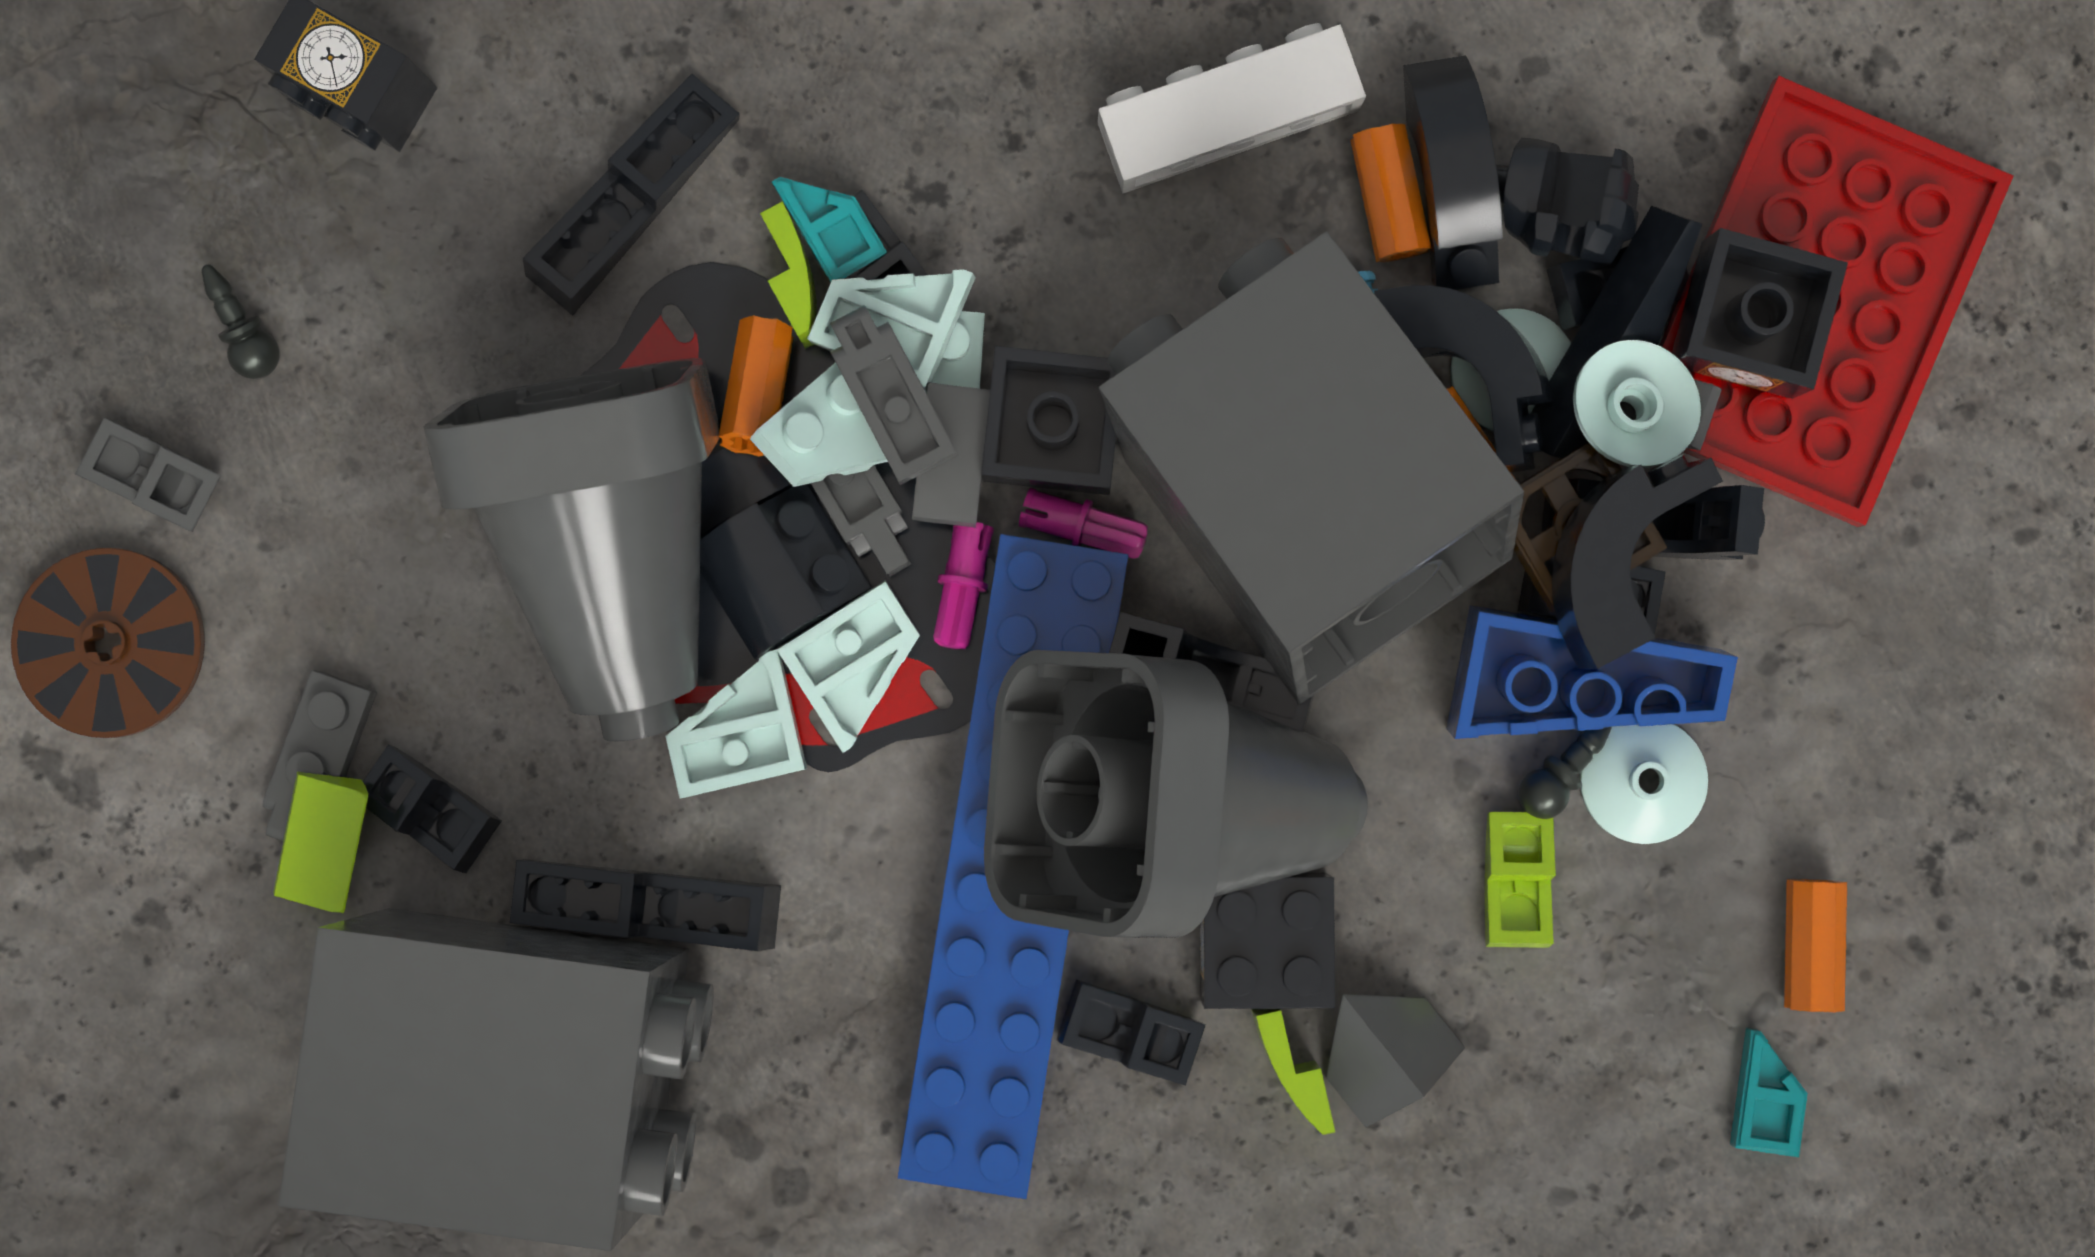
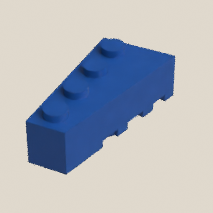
[1446,605,1738,739]

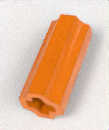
[1350,124,1432,263]
[719,315,793,457]
[1784,879,1847,1013]

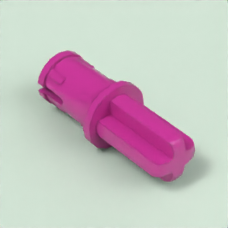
[1019,487,1148,559]
[933,522,994,649]

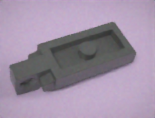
[811,465,911,577]

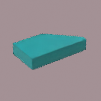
[771,177,887,283]
[1730,1028,1808,1157]

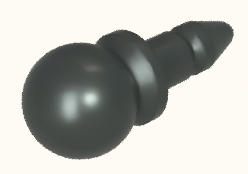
[201,264,280,379]
[1518,727,1612,819]

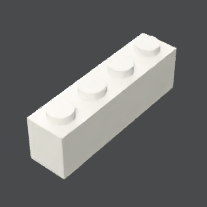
[1098,23,1366,193]

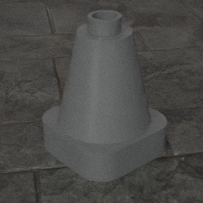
[423,358,720,742]
[984,650,1368,938]

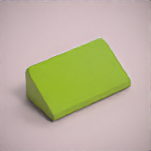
[273,772,368,913]

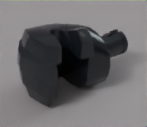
[1496,138,1639,264]

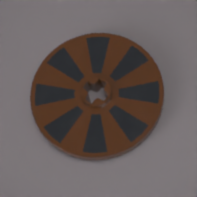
[11,548,205,738]

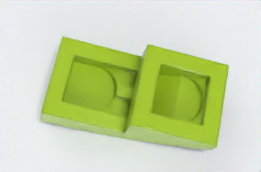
[760,201,817,349]
[1485,812,1556,948]
[1251,1009,1335,1135]

